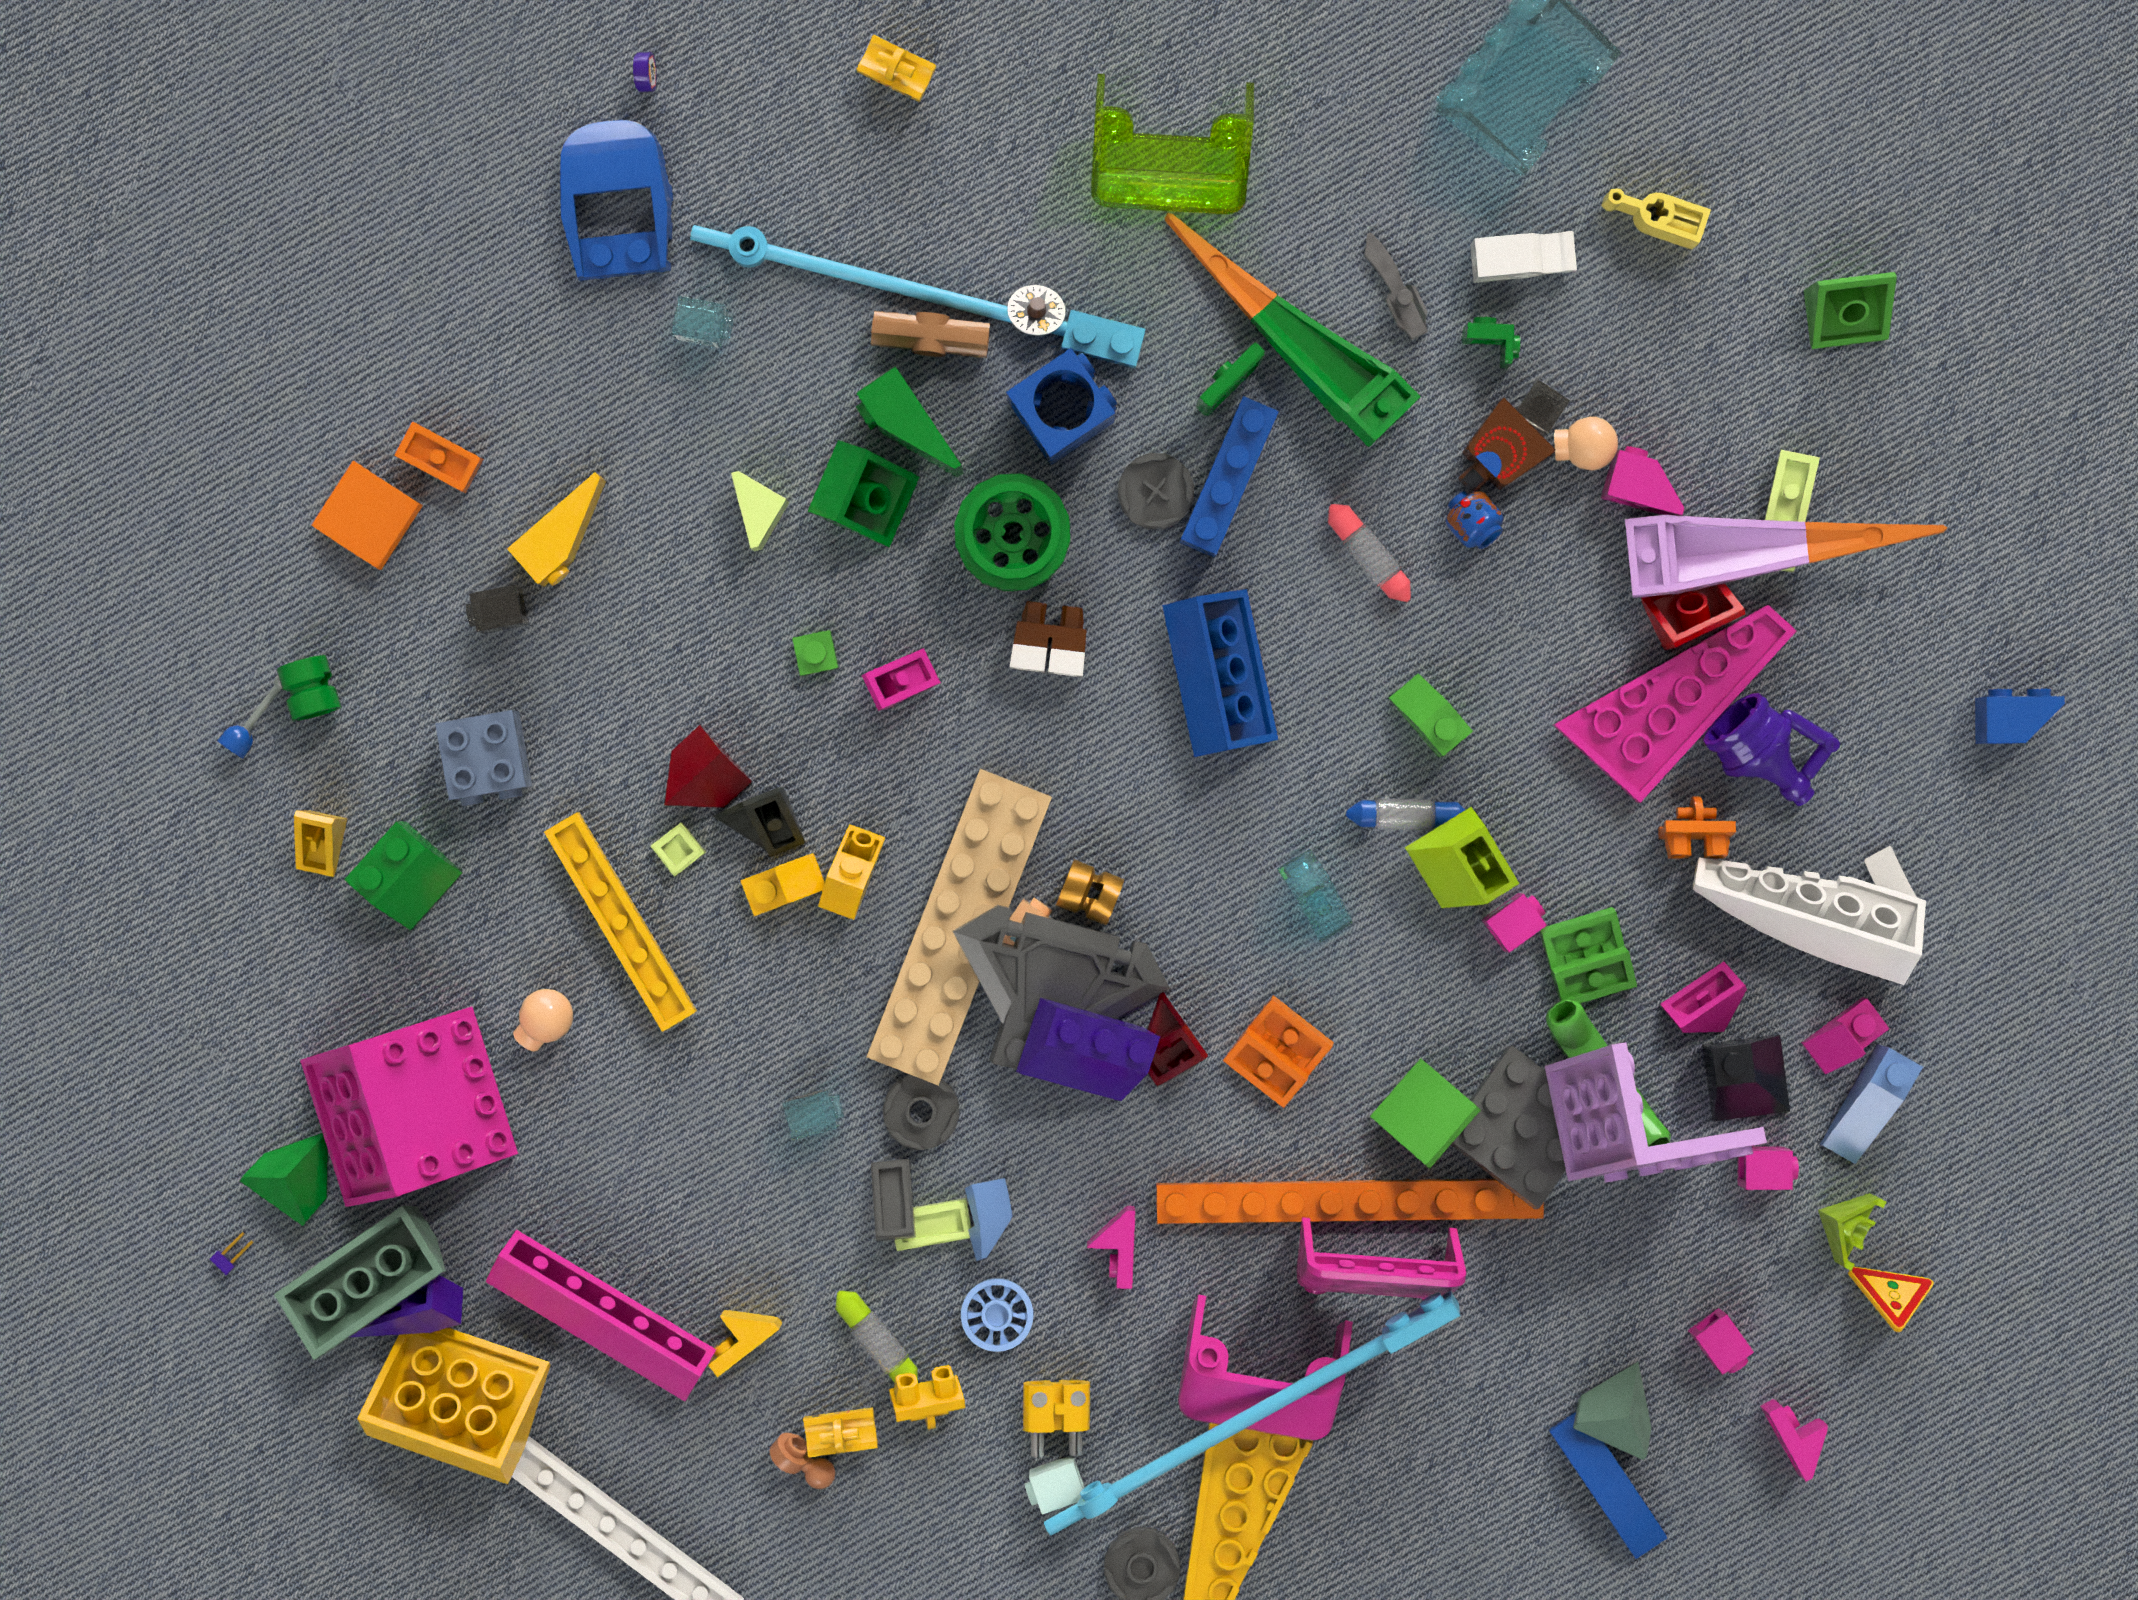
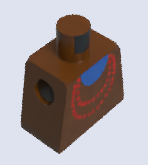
[1458,398,1556,493]

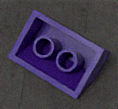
[1016,998,1160,1101]

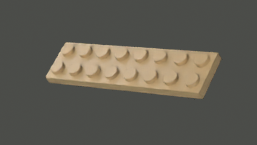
[867,769,1052,1086]

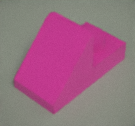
[861,648,941,711]
[1802,997,1890,1074]
[1087,1206,1135,1289]
[1760,1399,1828,1482]

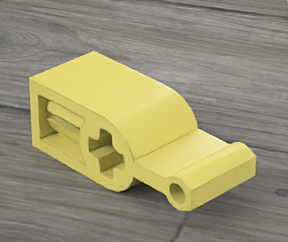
[1601,189,1711,250]

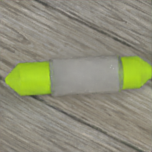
[835,1290,918,1383]

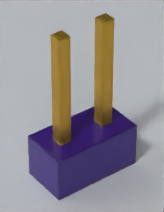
[210,1232,253,1275]

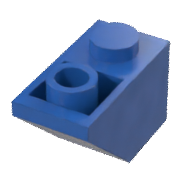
[1975,689,2065,744]

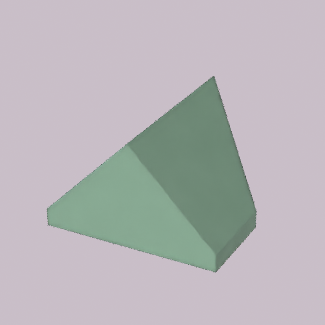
[1573,1362,1652,1460]

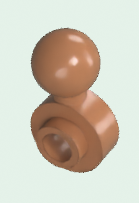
[769,1433,835,1489]

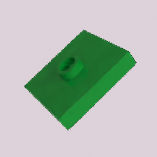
[1196,342,1265,416]

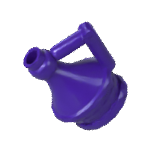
[1704,693,1840,806]

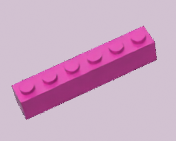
[485,1230,716,1401]

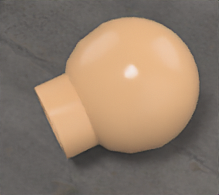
[1554,417,1618,471]
[513,989,573,1051]

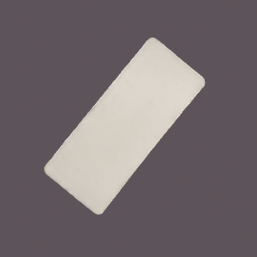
[1864,846,1917,898]

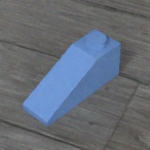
[1820,1044,1923,1164]

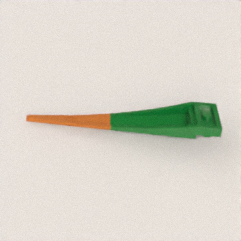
[1165,213,1421,447]

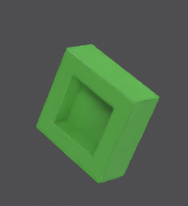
[792,630,839,676]

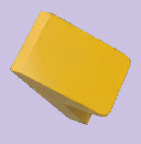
[740,853,825,916]
[708,1310,782,1377]

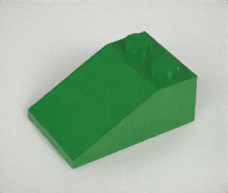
[855,367,964,477]

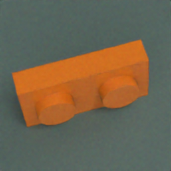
[394,421,484,493]

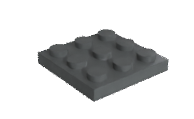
[1451,1045,1566,1209]

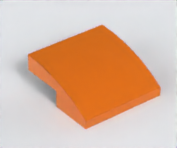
[311,461,423,570]
[1223,995,1334,1108]

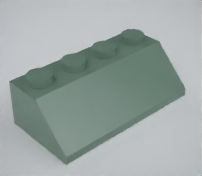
[274,1206,446,1360]

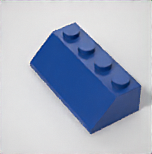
[1162,589,1279,757]

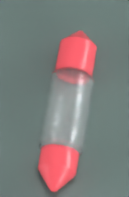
[1328,504,1411,602]

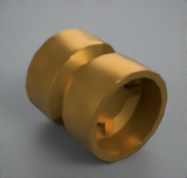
[1056,859,1125,925]

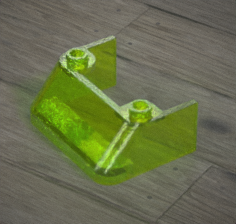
[1091,74,1254,214]

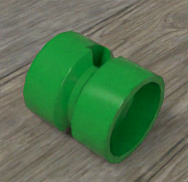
[276,655,342,722]

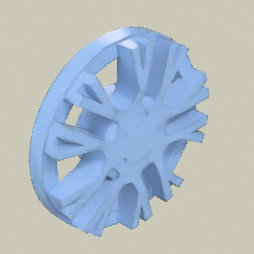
[961,1278,1033,1352]

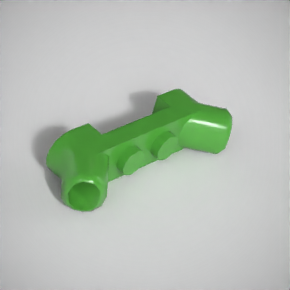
[1546,999,1671,1147]

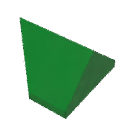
[240,1133,328,1226]

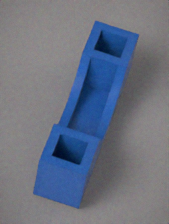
[1179,396,1279,558]

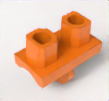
[1658,796,1736,859]

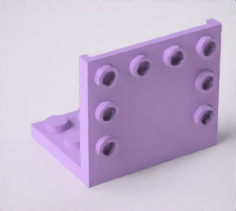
[1545,1042,1767,1183]

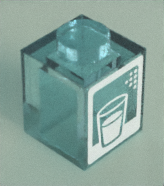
[671,296,733,349]

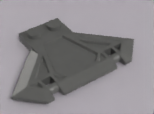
[952,905,1169,1069]

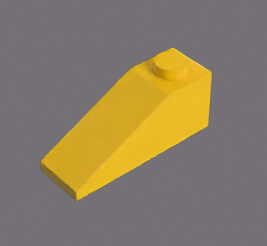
[507,472,606,587]

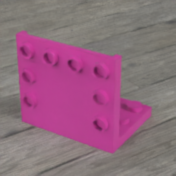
[300,1006,518,1207]

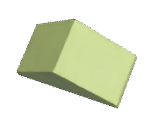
[731,471,789,552]

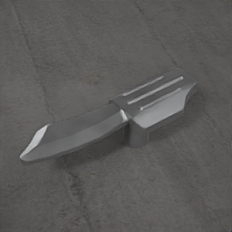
[1364,233,1428,340]

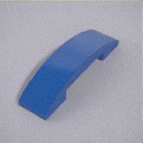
[1549,1412,1668,1559]

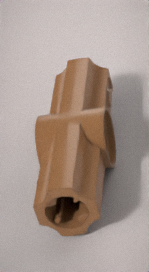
[871,311,990,358]

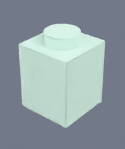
[1025,1456,1085,1515]

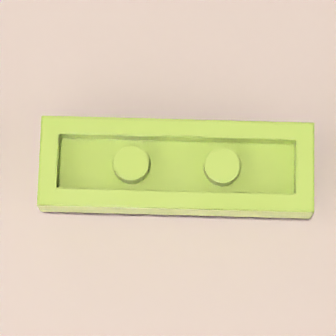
[1764,450,1820,573]

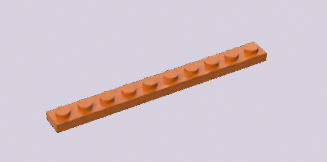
[1156,1179,1544,1224]

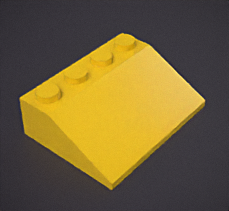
[357,1328,551,1484]

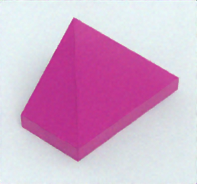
[1660,961,1747,1033]

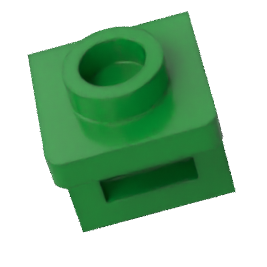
[1462,317,1520,368]

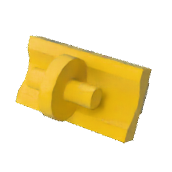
[856,35,937,102]
[889,1365,965,1430]
[803,1407,878,1457]

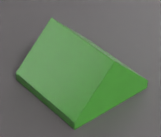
[1804,272,1897,349]

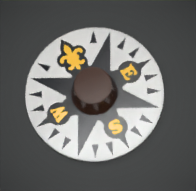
[1008,285,1065,336]

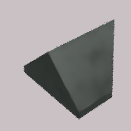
[713,787,806,857]

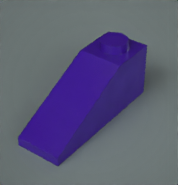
[351,1275,463,1337]

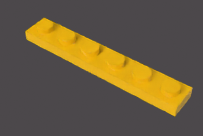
[544,812,697,1032]

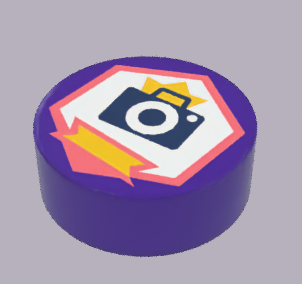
[633,52,657,92]

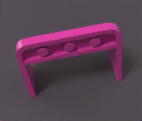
[1178,1295,1353,1441]

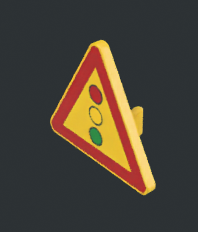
[1848,1267,1934,1332]

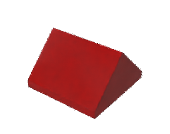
[1640,583,1746,650]

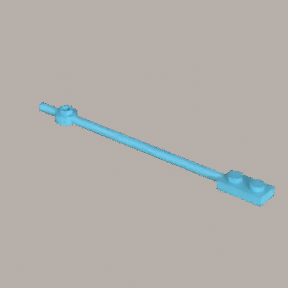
[690,225,1146,369]
[1044,1291,1460,1535]

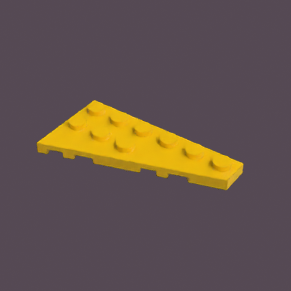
[1183,1423,1313,1600]

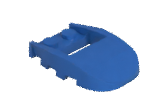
[560,120,673,281]

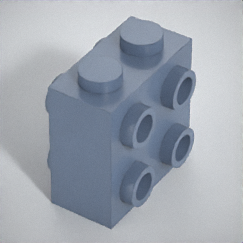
[435,710,532,807]

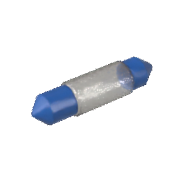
[1346,799,1465,830]

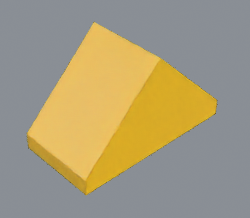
[294,810,347,877]

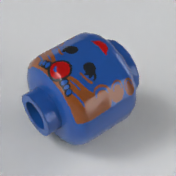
[1446,491,1504,549]

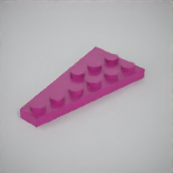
[1553,605,1796,803]

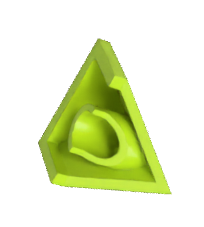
[1818,1193,1887,1271]

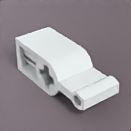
[1470,231,1577,283]

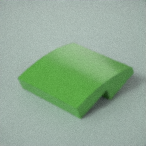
[1539,907,1637,1003]
[1370,1058,1481,1169]

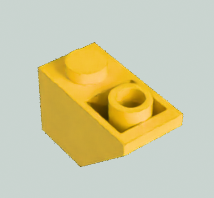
[818,824,885,920]

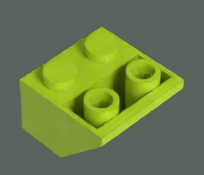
[1405,807,1520,908]

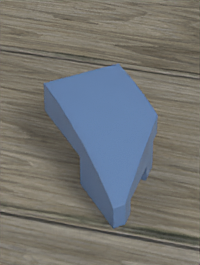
[965,1178,1013,1261]

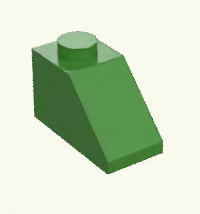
[1388,673,1473,757]

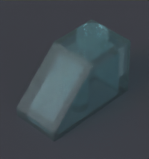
[1277,849,1353,943]

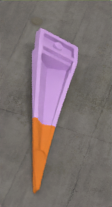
[1625,515,1948,598]

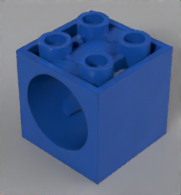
[1006,348,1117,466]

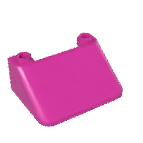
[1296,1217,1466,1300]

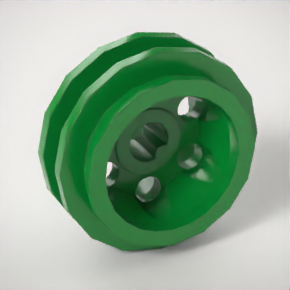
[954,473,1070,592]

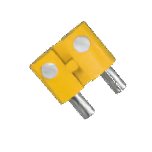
[1023,1380,1090,1458]

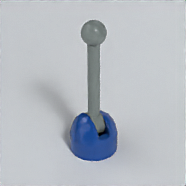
[217,675,282,759]

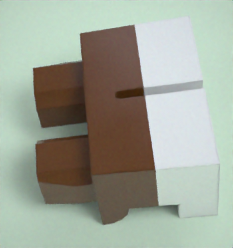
[1010,601,1087,678]

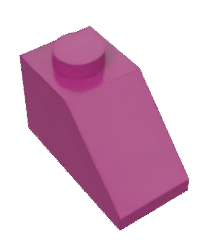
[1601,446,1684,516]

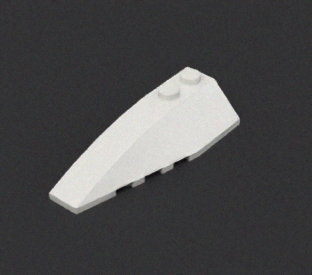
[1693,857,1926,985]

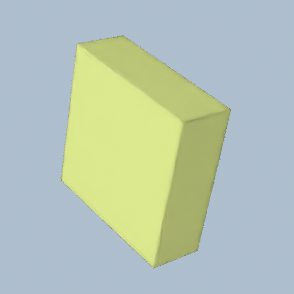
[651,822,706,877]

